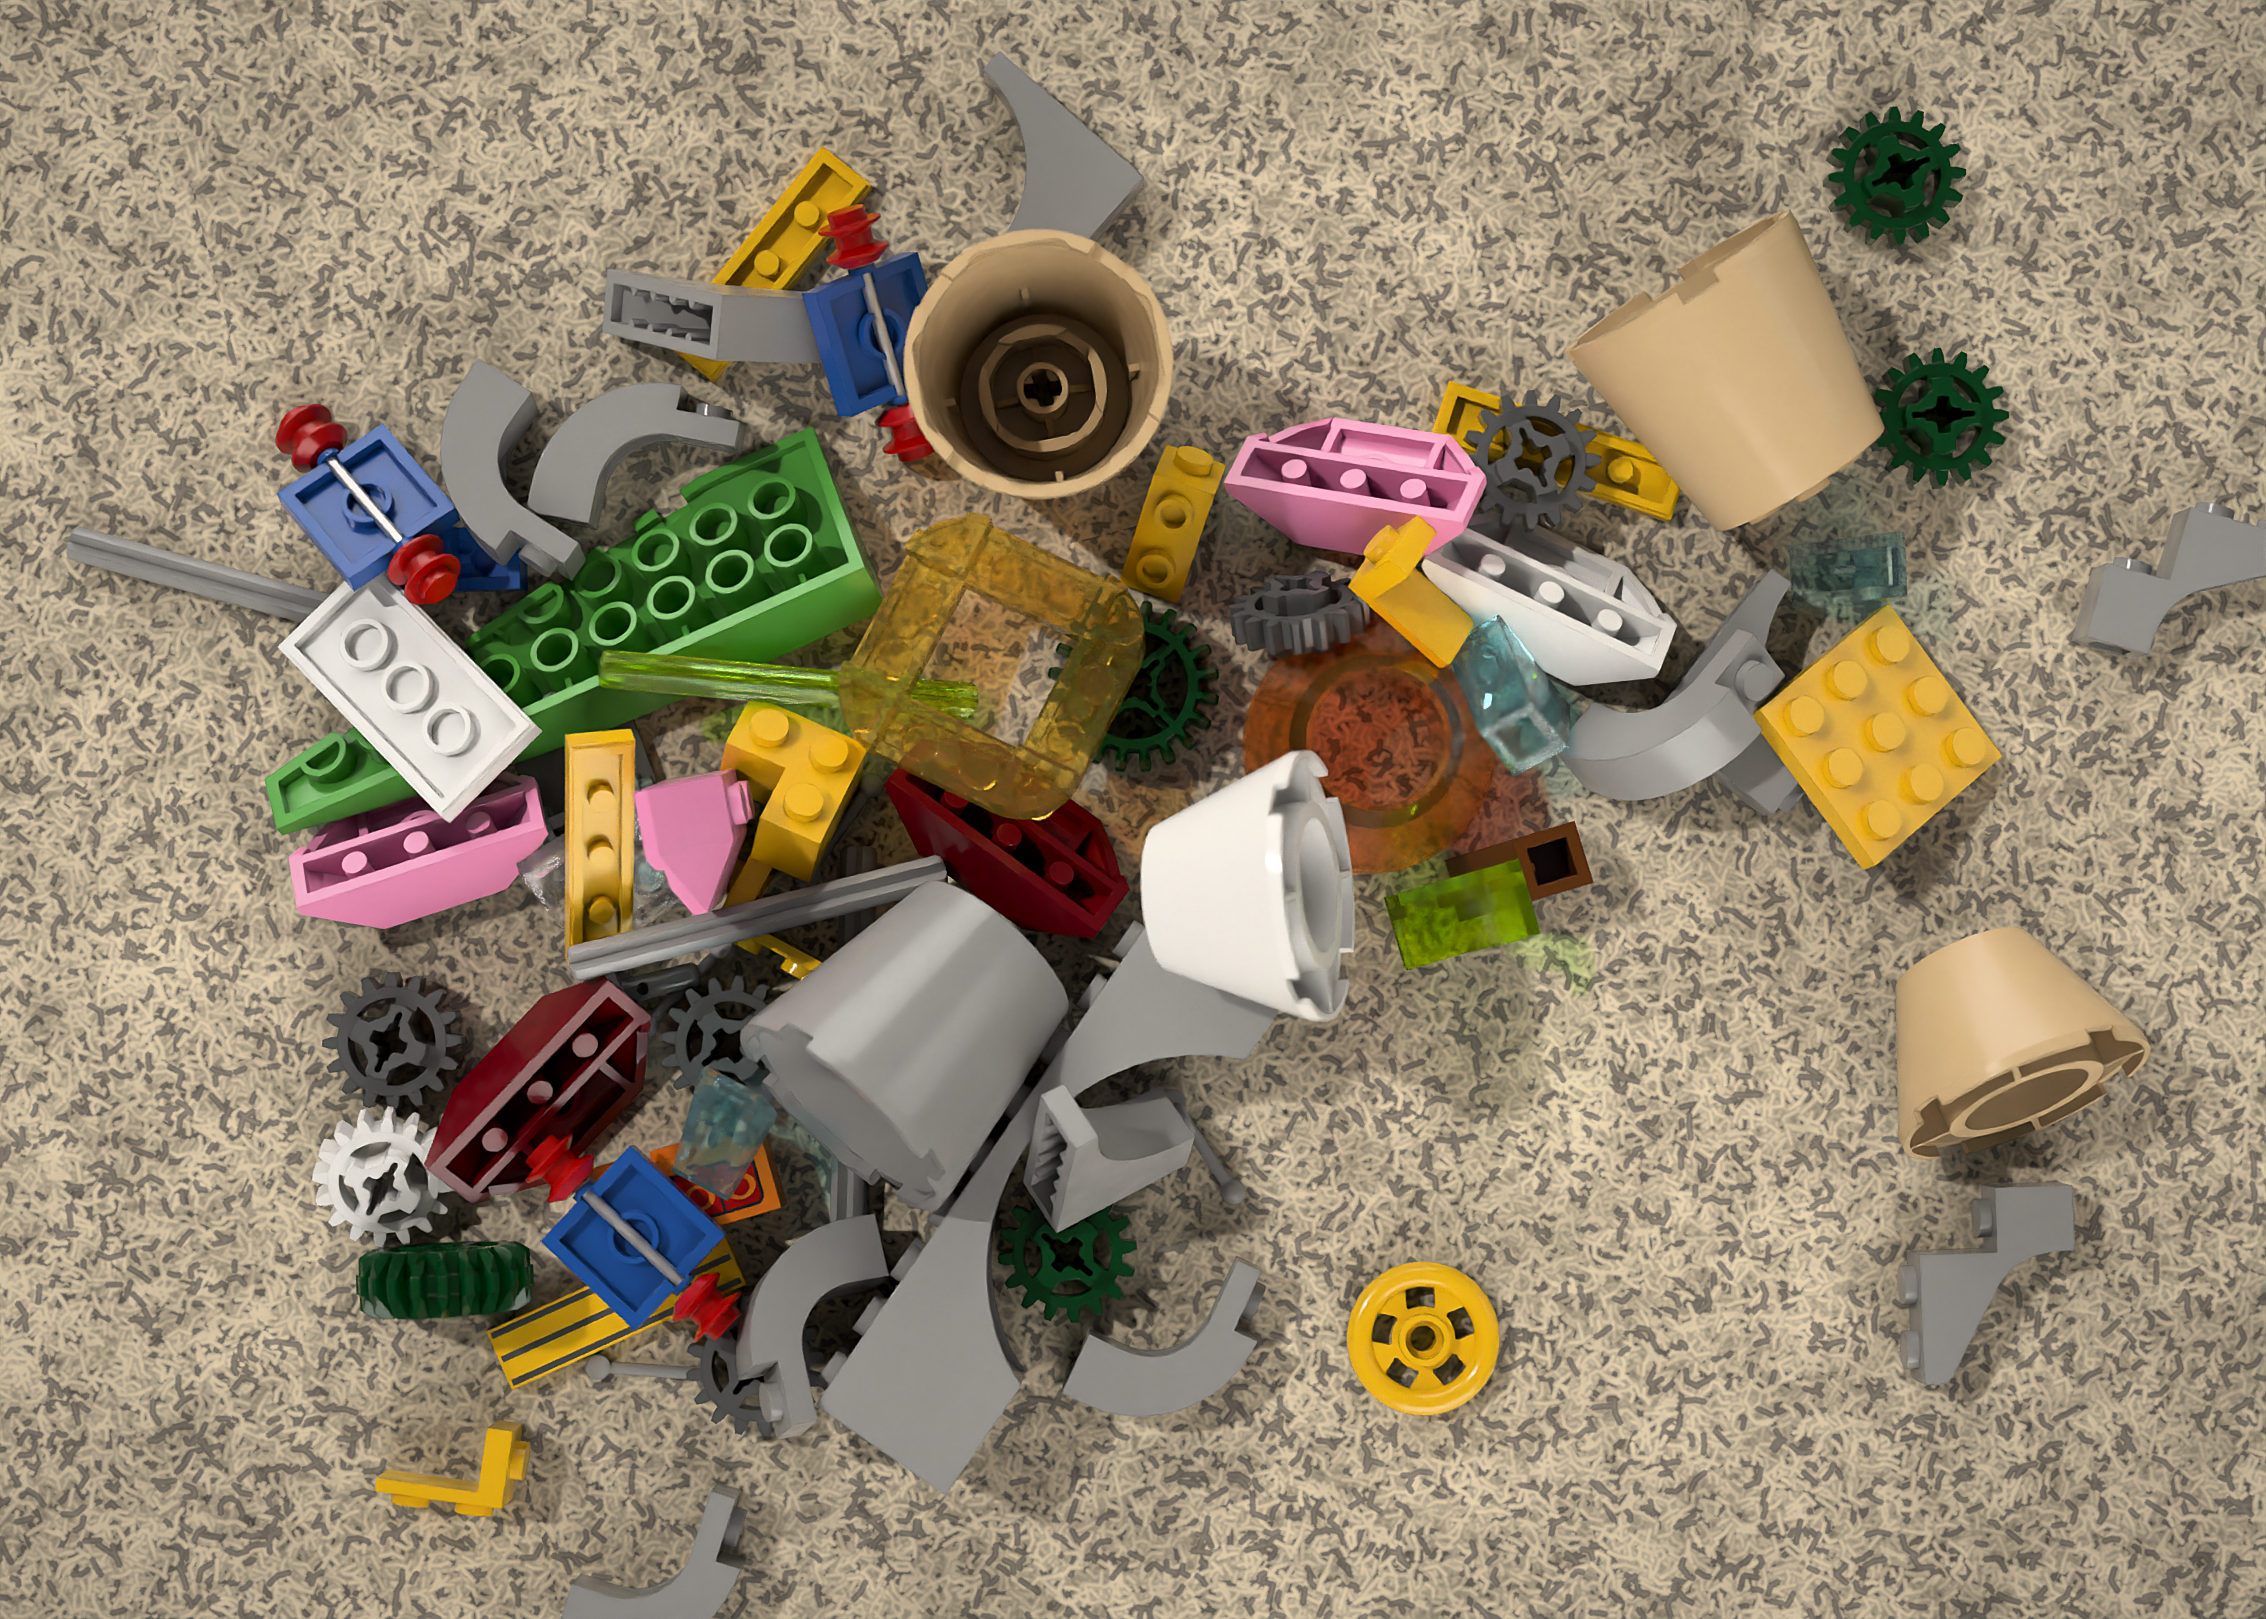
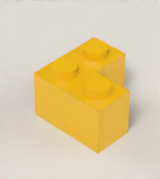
[720,694,870,883]

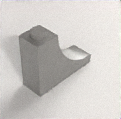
[983,51,1144,242]
[602,269,822,363]
[1655,568,1805,816]
[1023,1084,1195,1233]

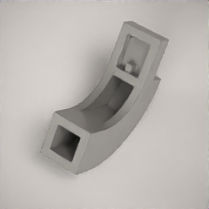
[440,358,586,581]
[526,382,746,530]
[1554,629,1785,800]
[736,1214,889,1439]
[1062,1256,1266,1416]
[561,1482,748,1619]

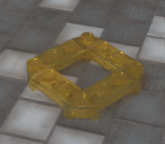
[837,512,1146,820]

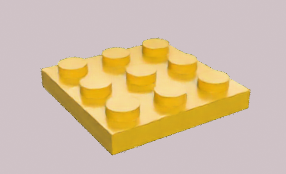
[1753,603,2002,870]

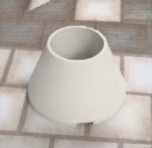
[1141,750,1355,1022]

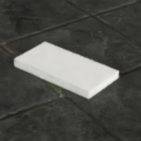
[278,571,542,823]

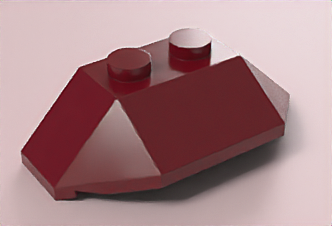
[884,738,1130,938]
[424,975,652,1205]

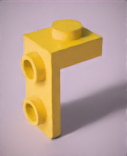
[1120,444,1226,602]
[1347,515,1474,668]
[722,854,824,979]
[374,1420,531,1517]

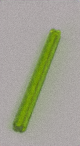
[598,650,979,720]

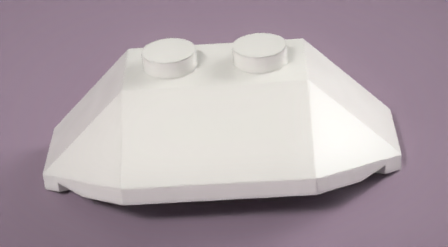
[1421,514,1677,686]

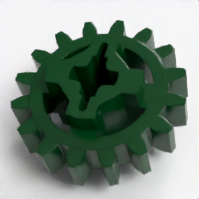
[1823,106,1966,249]
[1870,348,2009,489]
[998,1198,1137,1323]

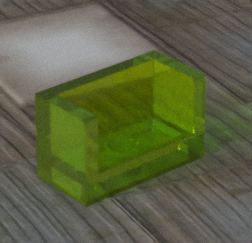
[1384,859,1541,970]

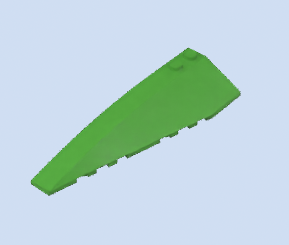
[264,426,889,835]

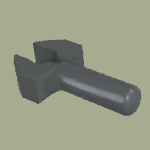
[584,962,701,1003]

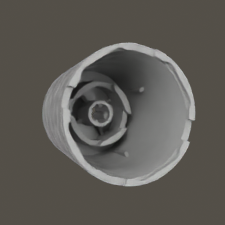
[740,880,1069,1211]

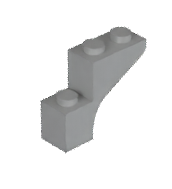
[2071,502,2266,659]
[1897,1182,2075,1385]

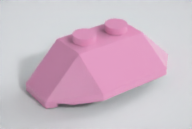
[1224,417,1487,561]
[633,768,755,915]
[288,770,549,929]

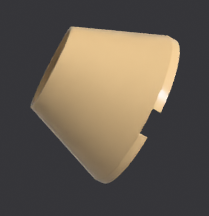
[1895,927,2151,1160]

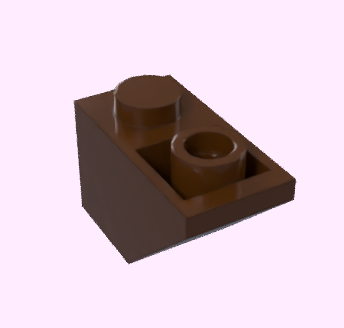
[1444,821,1594,921]

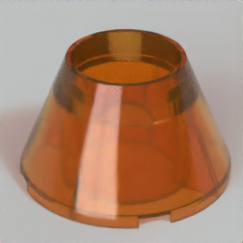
[1242,620,1496,874]

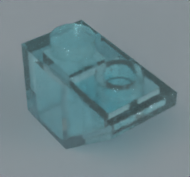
[1450,615,1570,777]

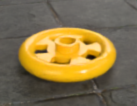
[1346,1261,1500,1416]

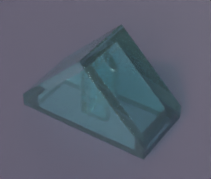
[1789,532,1908,609]
[672,1066,778,1201]

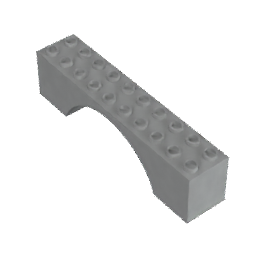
[815,920,1280,1496]

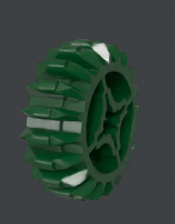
[1048,601,1219,773]
[356,1240,534,1320]

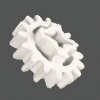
[312,1106,454,1247]

